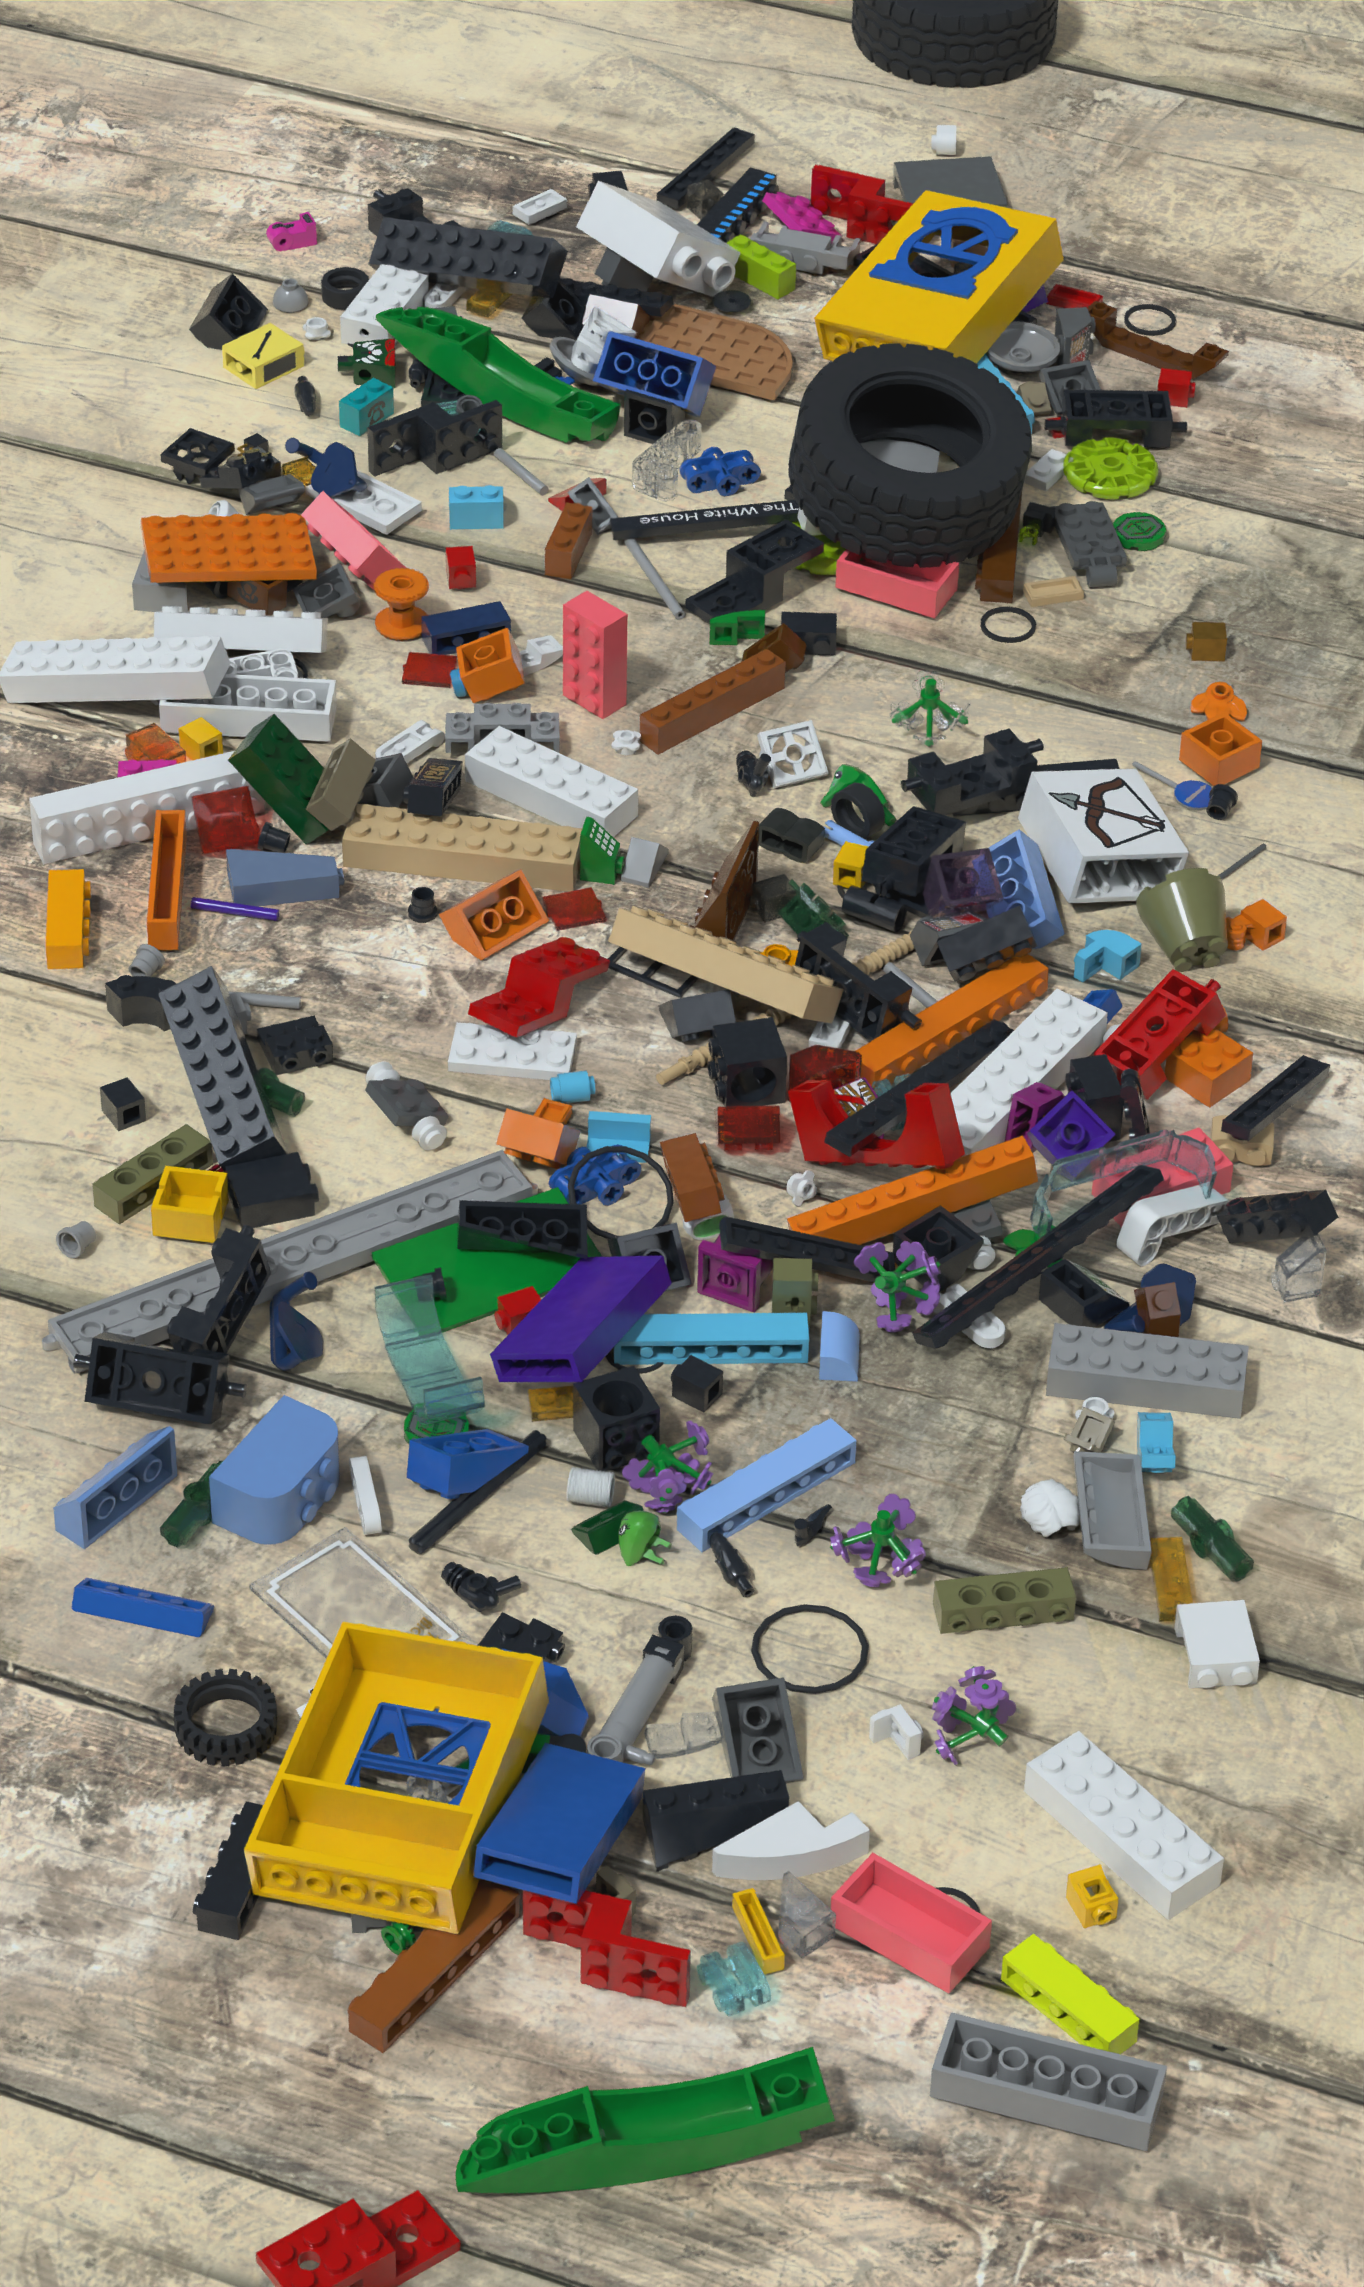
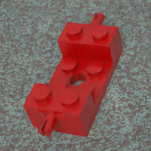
[1094,969,1226,1100]

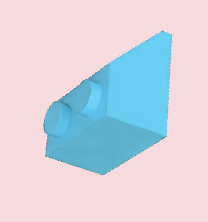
[449,485,504,529]

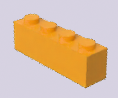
[46,869,91,969]

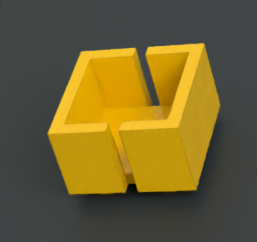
[151,1166,229,1243]

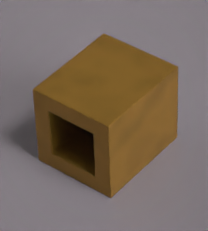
[1185,622,1227,661]

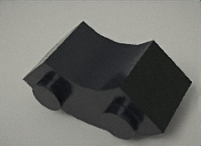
[105,975,176,1031]

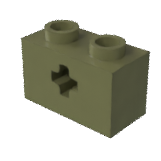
[772,1258,818,1328]

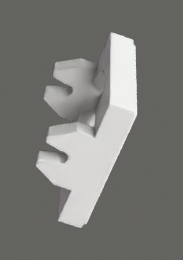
[757,720,829,789]

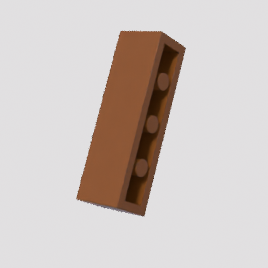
[660,1133,725,1222]

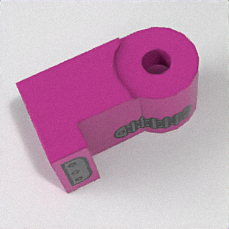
[266,212,317,252]

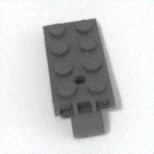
[1051,501,1127,588]

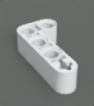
[225,649,298,678]
[1116,1184,1230,1266]

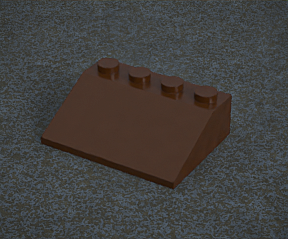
[690,821,759,941]

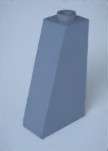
[226,849,344,907]

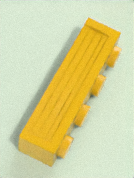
[732,1888,785,1975]

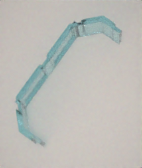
[1030,1129,1217,1238]
[374,1274,485,1425]

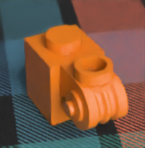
[1226,899,1287,951]

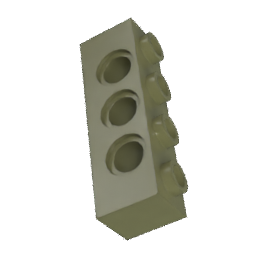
[92,1124,213,1225]
[933,1567,1076,1634]

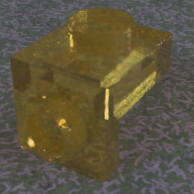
[282,457,316,487]

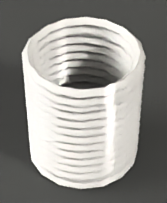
[567,1467,615,1508]

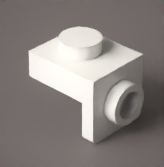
[869,1704,923,1760]

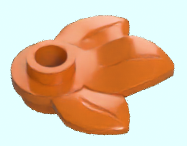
[1191,682,1247,721]

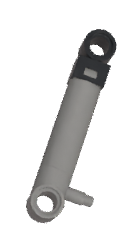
[587,1615,693,1765]

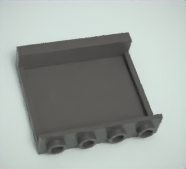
[893,156,1007,208]

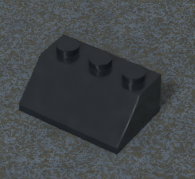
[189,273,268,350]
[937,906,1037,982]

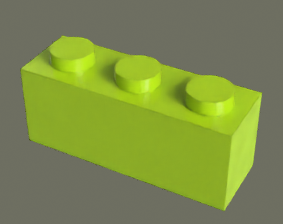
[726,235,796,300]

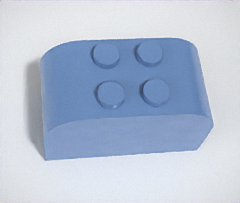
[209,1395,340,1545]

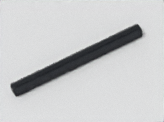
[408,1430,546,1554]

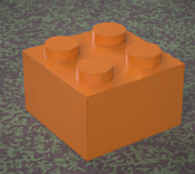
[456,627,525,704]
[1179,712,1262,786]
[1165,1028,1253,1108]
[496,1108,581,1169]

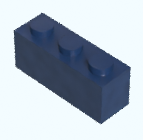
[421,601,511,658]

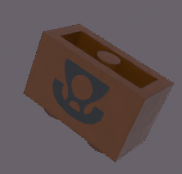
[227,580,287,616]

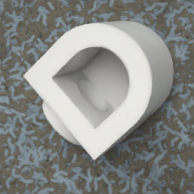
[931,125,956,155]

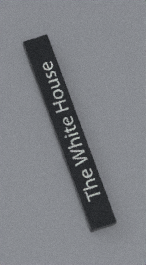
[610,500,799,540]

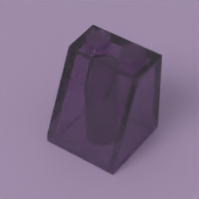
[923,848,1003,918]

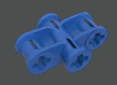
[679,447,761,496]
[549,1144,642,1206]

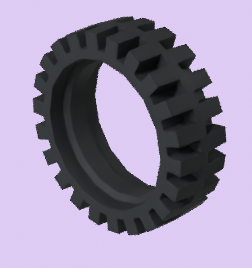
[174,1669,278,1766]

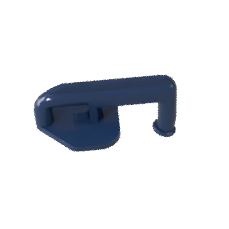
[285,438,367,498]
[1103,1263,1196,1333]
[269,1271,323,1371]

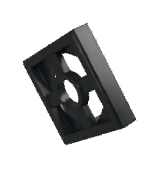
[160,428,235,484]

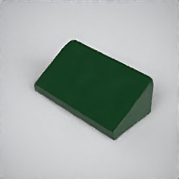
[571,1500,644,1555]

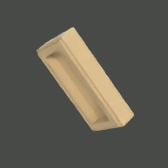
[1023,576,1084,607]

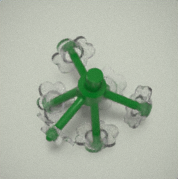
[889,670,971,747]

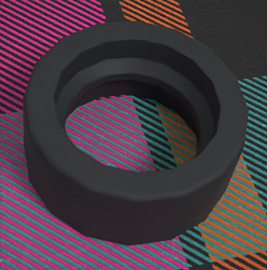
[321,267,369,310]
[831,782,885,839]

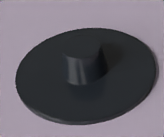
[713,290,751,312]

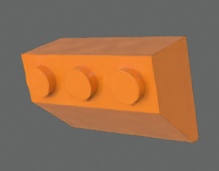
[439,869,549,960]

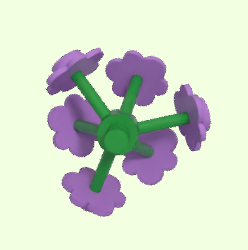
[854,1241,941,1332]
[622,1420,713,1513]
[830,1493,926,1587]
[932,1666,1016,1765]

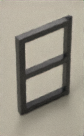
[608,947,699,998]

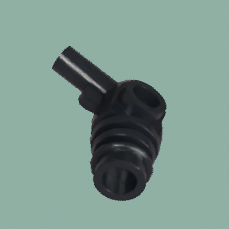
[736,750,771,797]
[441,1562,521,1612]

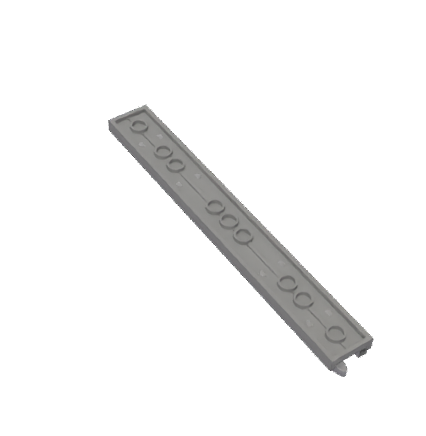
[42,1150,538,1374]

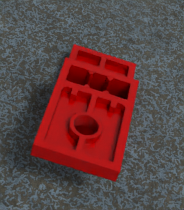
[811,164,914,244]
[468,937,610,1038]
[523,1890,691,2007]
[256,2190,460,2287]

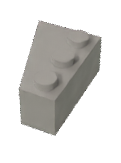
[132,549,188,612]

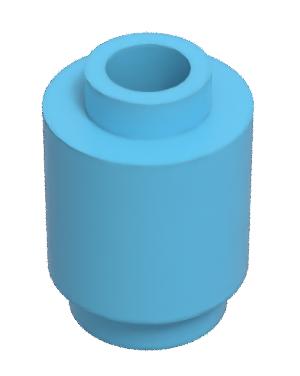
[550,1070,596,1104]

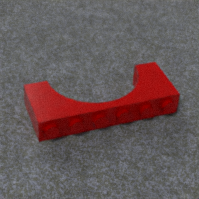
[788,1080,965,1169]

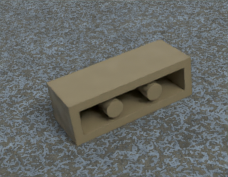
[306,738,376,831]

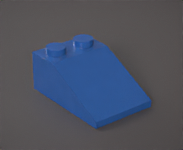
[407,1429,529,1499]

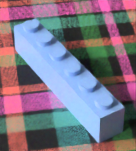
[677,1418,856,1552]

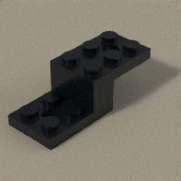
[367,400,502,477]
[685,519,824,624]

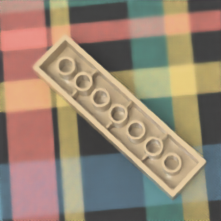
[342,804,582,892]
[608,905,844,1024]

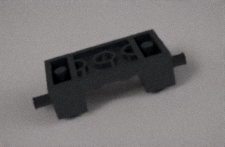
[368,188,462,236]
[1044,389,1187,449]
[901,728,1044,815]
[862,806,966,897]
[795,922,922,1042]
[167,1225,271,1353]
[73,1332,247,1424]

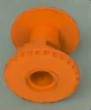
[374,568,429,641]

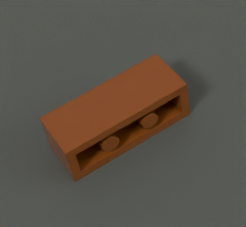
[545,503,592,579]

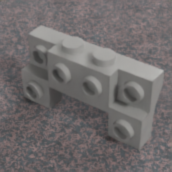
[750,221,861,274]
[445,703,560,753]

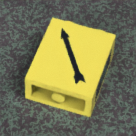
[222,323,305,389]

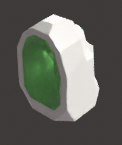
[683,1195,734,1240]

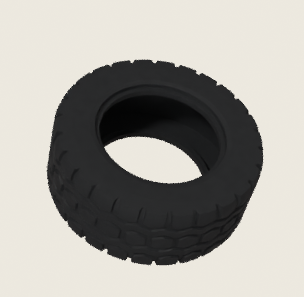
[852,0,1058,87]
[788,343,1032,568]

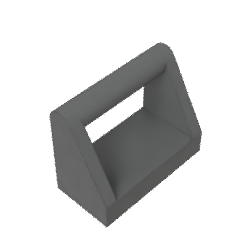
[238,474,305,515]

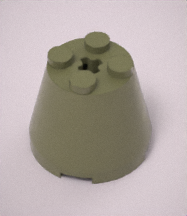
[1136,868,1228,972]

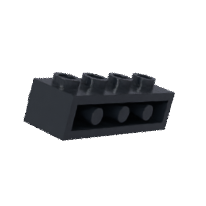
[1217,1189,1339,1243]

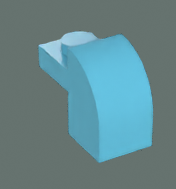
[1074,930,1142,983]
[1137,1412,1176,1473]

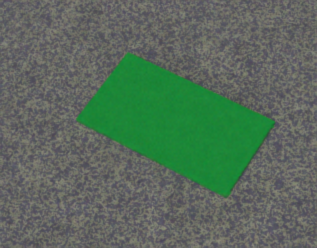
[371,1187,602,1340]

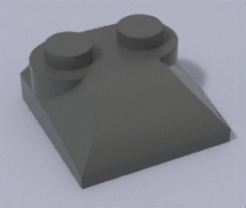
[1039,360,1101,415]
[293,562,361,618]

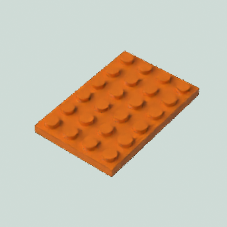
[141,513,317,583]

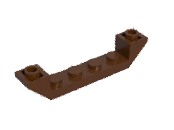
[1087,301,1229,380]

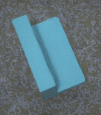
[587,1111,651,1163]

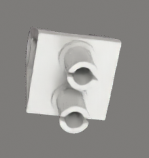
[571,306,637,373]

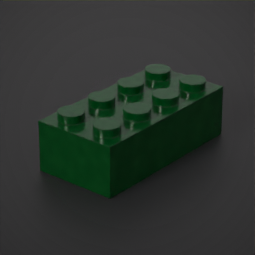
[228,714,329,844]

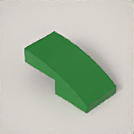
[709,610,765,645]

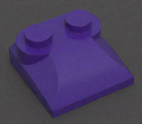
[1027,1090,1116,1178]

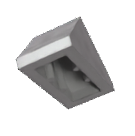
[621,837,669,888]

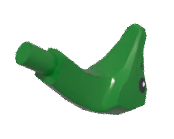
[821,764,897,826]

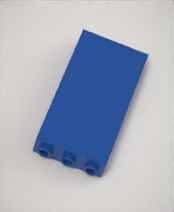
[473,1743,646,1904]

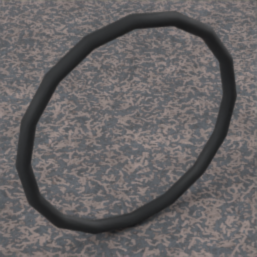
[568,1146,674,1239]
[751,1604,869,1694]

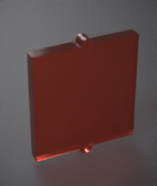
[402,652,457,688]
[543,887,606,931]

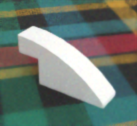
[712,1801,870,1880]

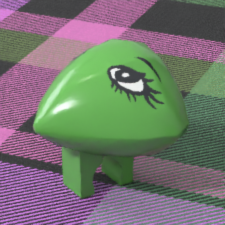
[618,1511,672,1566]

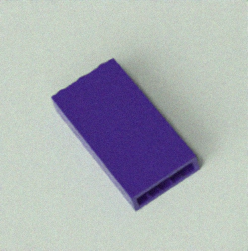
[490,1256,672,1382]

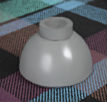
[273,278,308,313]

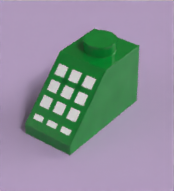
[580,817,625,885]

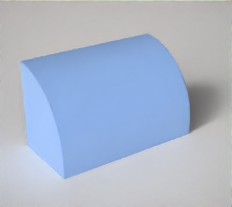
[819,1311,860,1382]

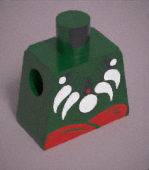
[338,338,396,388]

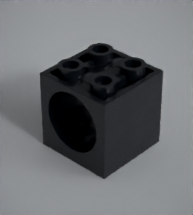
[708,1017,787,1111]
[573,1366,660,1471]

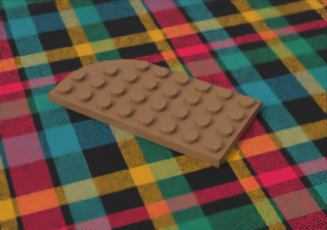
[638,304,792,401]

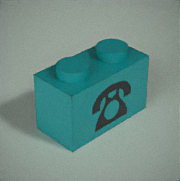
[339,378,394,436]

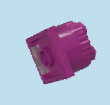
[697,1234,773,1313]

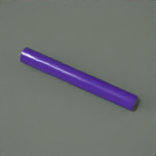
[191,897,279,921]

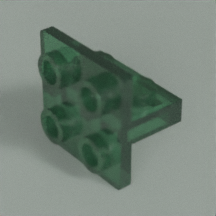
[778,879,850,938]

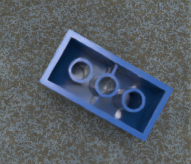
[593,331,717,417]

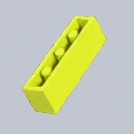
[1001,1933,1139,2054]

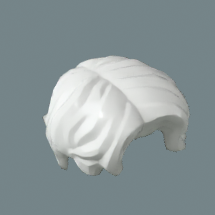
[1020,1479,1080,1537]

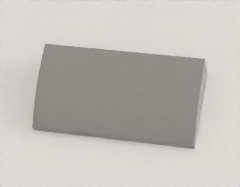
[1073,1451,1151,1570]

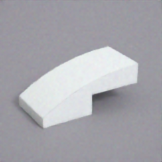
[520,635,563,676]

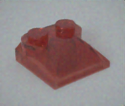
[191,785,260,854]

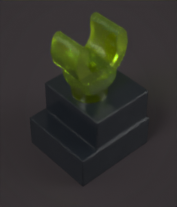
[1019,502,1055,545]

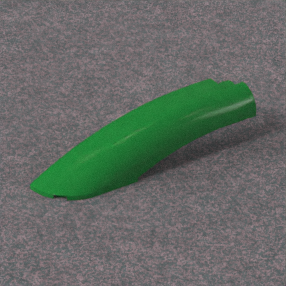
[376,307,620,443]
[455,2047,835,2193]

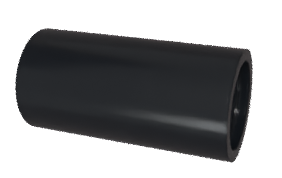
[842,885,908,932]

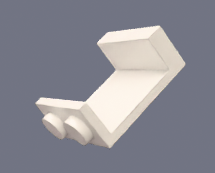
[1174,1600,1260,1689]

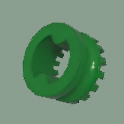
[381,1922,416,1955]

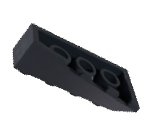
[457,1200,588,1259]
[643,1770,789,1872]

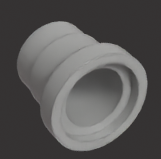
[129,944,165,976]
[56,1221,96,1258]

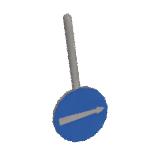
[1132,761,1212,810]

